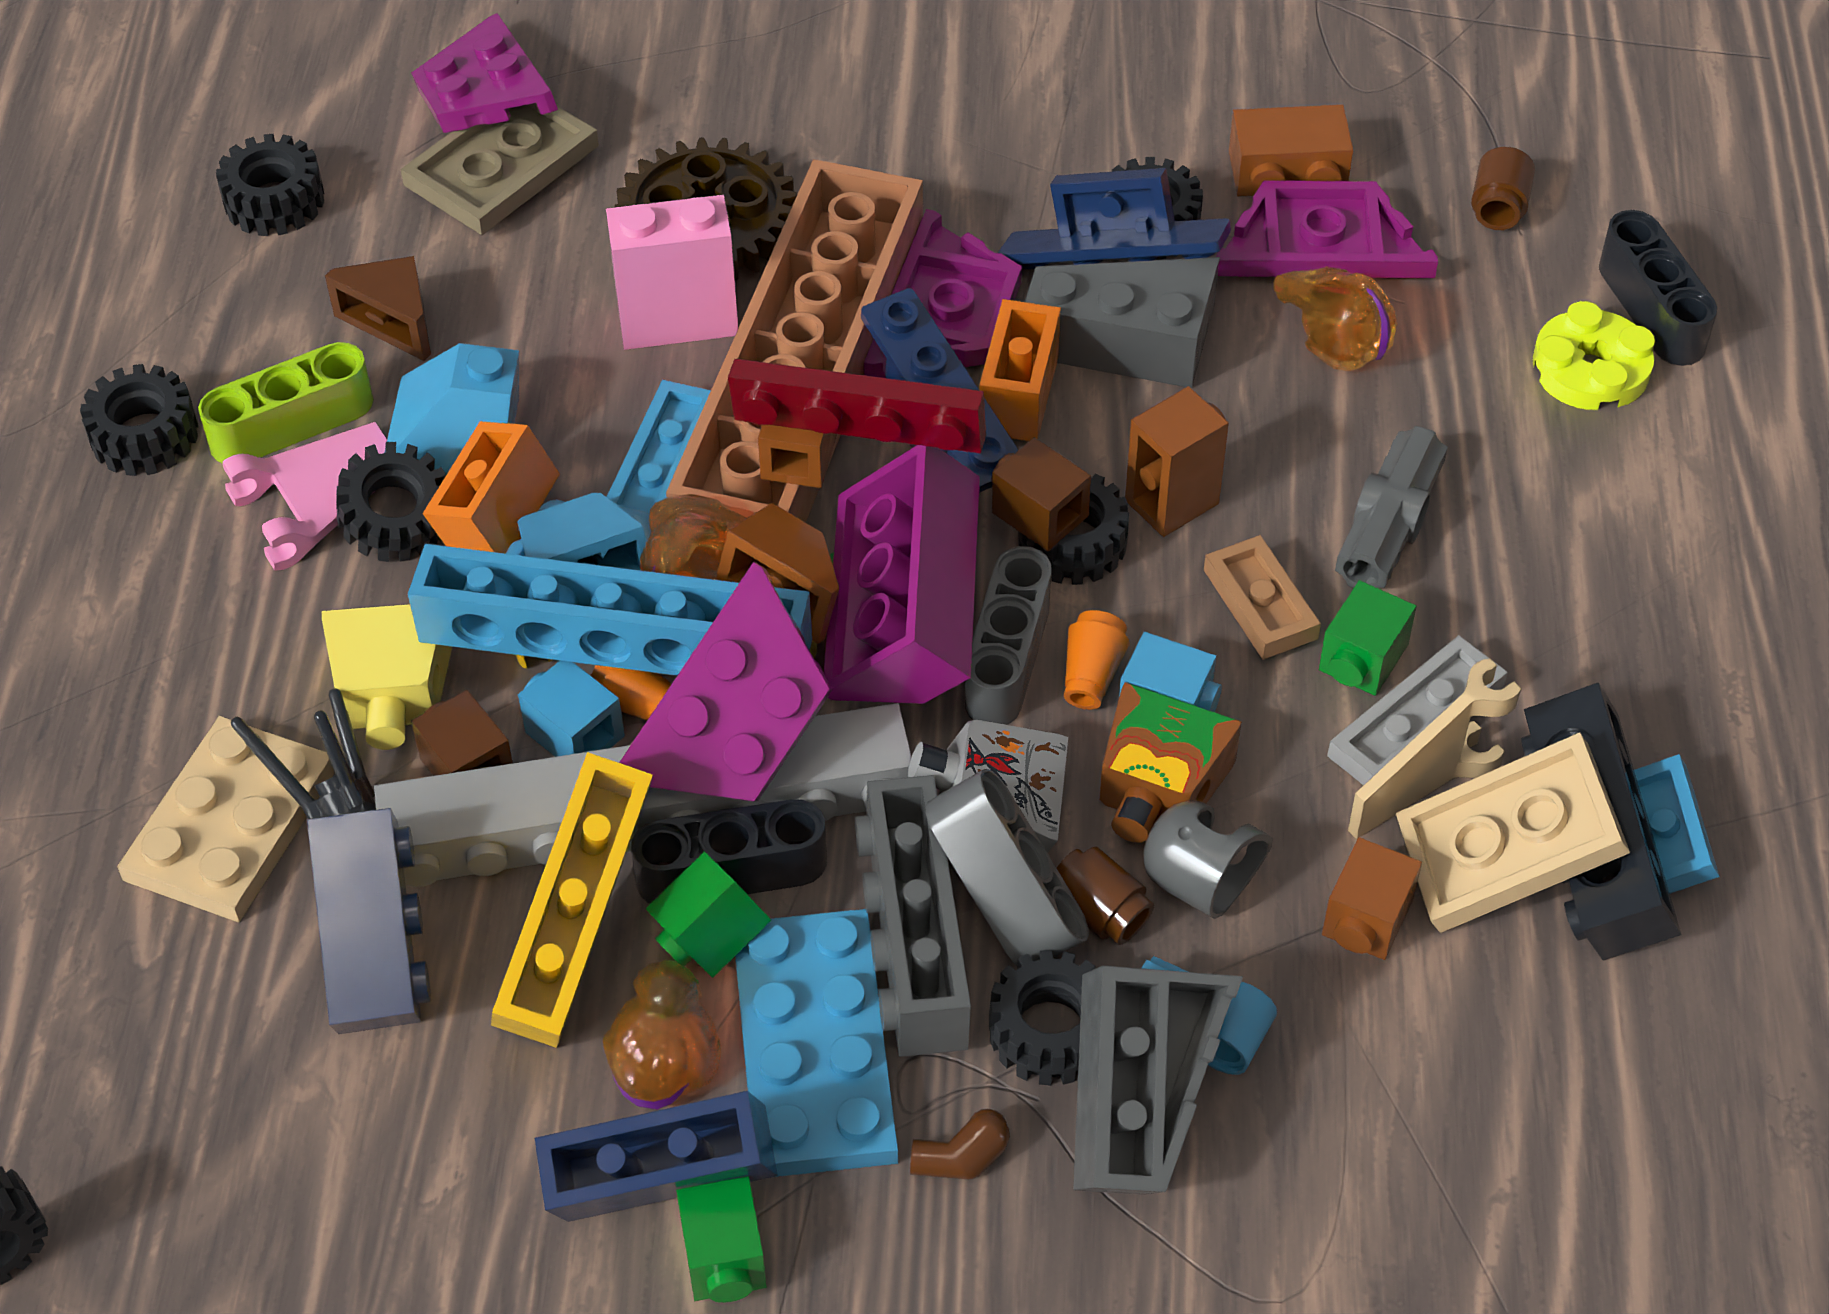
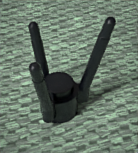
[231,688,376,819]

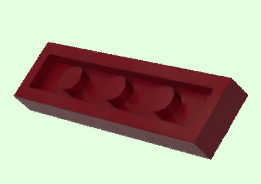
[728,358,986,454]

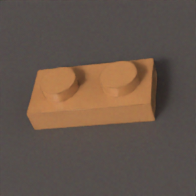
[1204,535,1321,660]

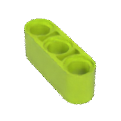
[198,342,374,463]

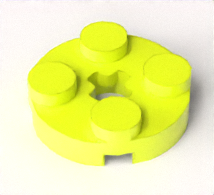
[1533,301,1655,410]

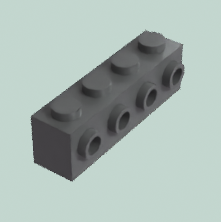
[855,775,971,1057]

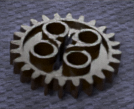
[614,137,797,281]

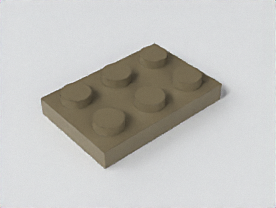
[400,103,599,235]

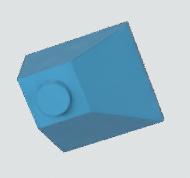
[384,343,519,475]

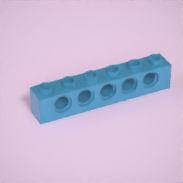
[408,544,812,675]

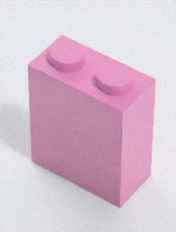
[606,195,738,350]

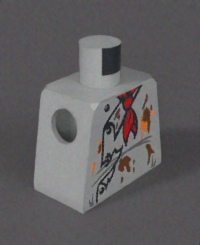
[908,720,1068,853]

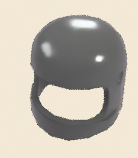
[1144,800,1273,919]

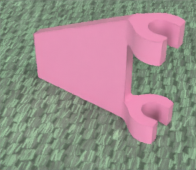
[223,422,387,571]

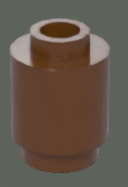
[1471,147,1535,230]
[1057,846,1154,945]

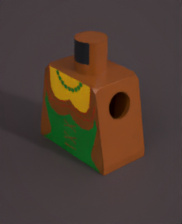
[1099,682,1242,843]

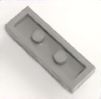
[1327,635,1508,785]

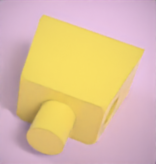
[322,604,452,750]

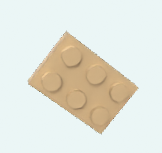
[117,716,335,922]
[1396,732,1630,933]

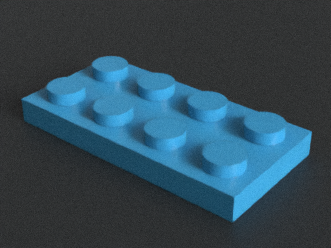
[735,909,898,1177]

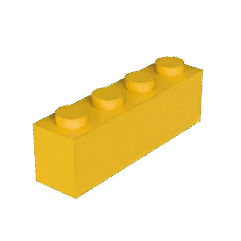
[491,752,653,1048]

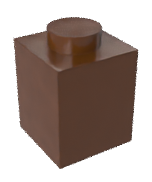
[991,437,1091,551]
[411,690,513,776]

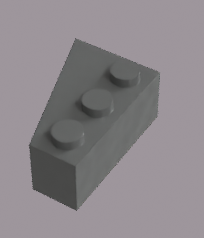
[1025,257,1220,388]
[1073,966,1243,1195]

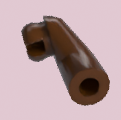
[910,1109,1010,1180]

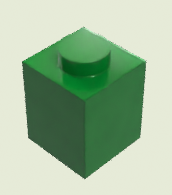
[1319,580,1417,696]
[646,851,771,978]
[676,1176,767,1303]

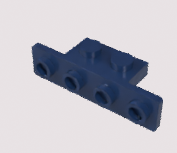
[998,168,1231,269]
[861,288,1018,493]

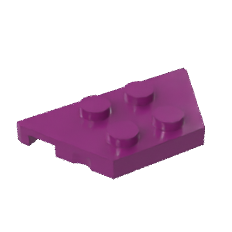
[411,13,558,133]
[1216,181,1438,278]
[864,209,1022,378]
[619,562,833,801]

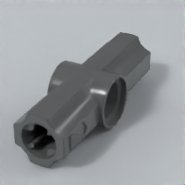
[1335,425,1448,588]

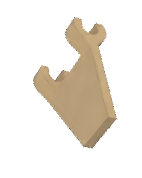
[1348,658,1521,839]

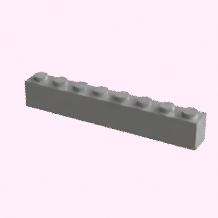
[374,703,911,887]

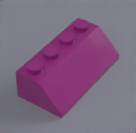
[824,445,980,704]

